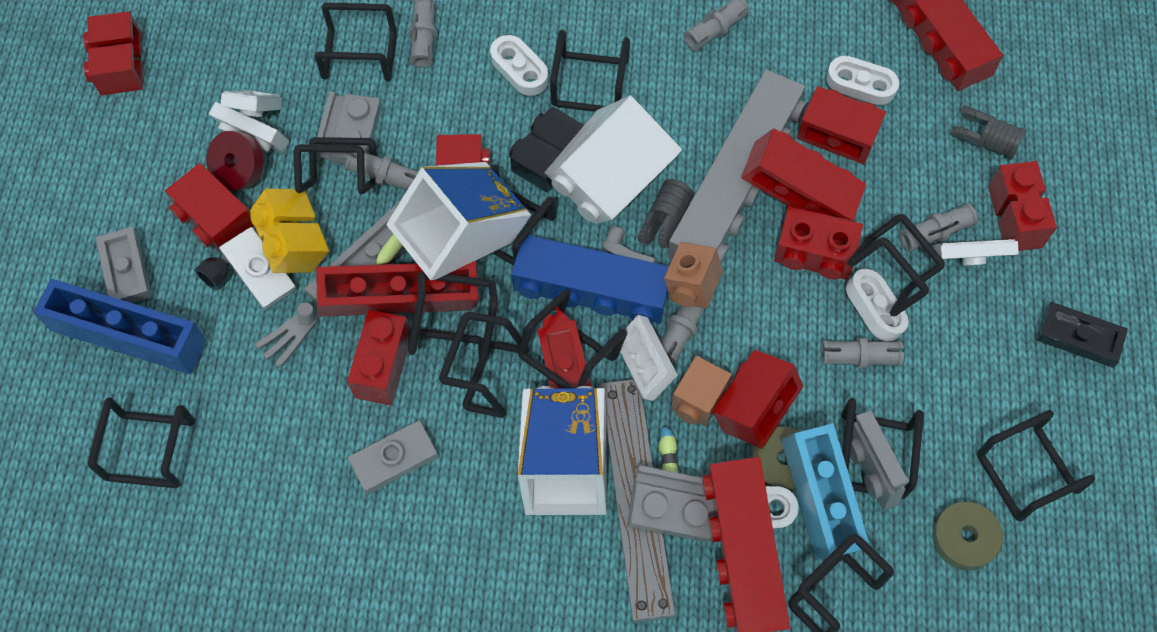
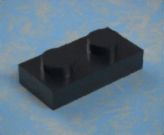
[1036,302,1128,368]

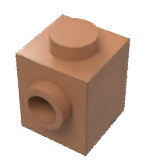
[664,242,723,308]
[671,355,732,427]

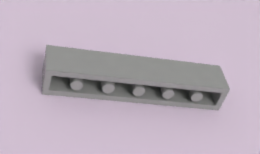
[667,69,807,265]

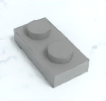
[95,226,152,303]

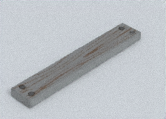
[600,379,675,623]

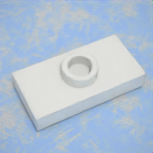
[220,90,283,117]
[219,227,296,311]
[931,239,1019,266]
[620,315,678,401]

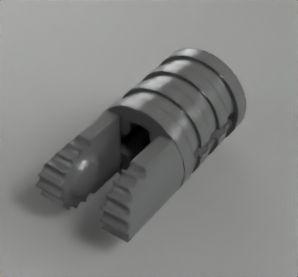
[950,105,1026,160]
[637,179,694,249]

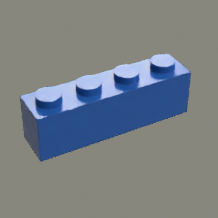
[511,235,669,324]
[33,278,207,375]

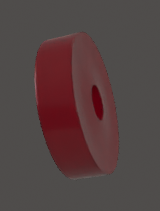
[206,131,264,190]

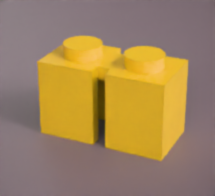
[250,188,329,273]

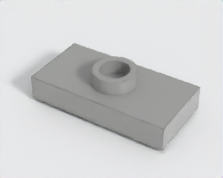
[347,420,439,495]

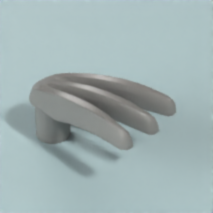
[602,226,656,263]
[255,302,317,368]

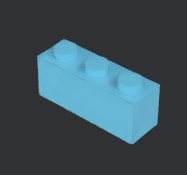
[781,423,870,560]

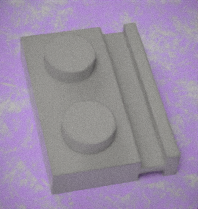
[316,92,382,164]
[850,410,909,511]
[627,465,715,543]

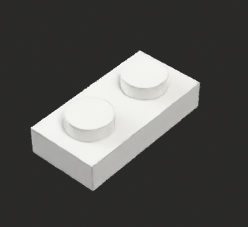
[209,102,290,154]

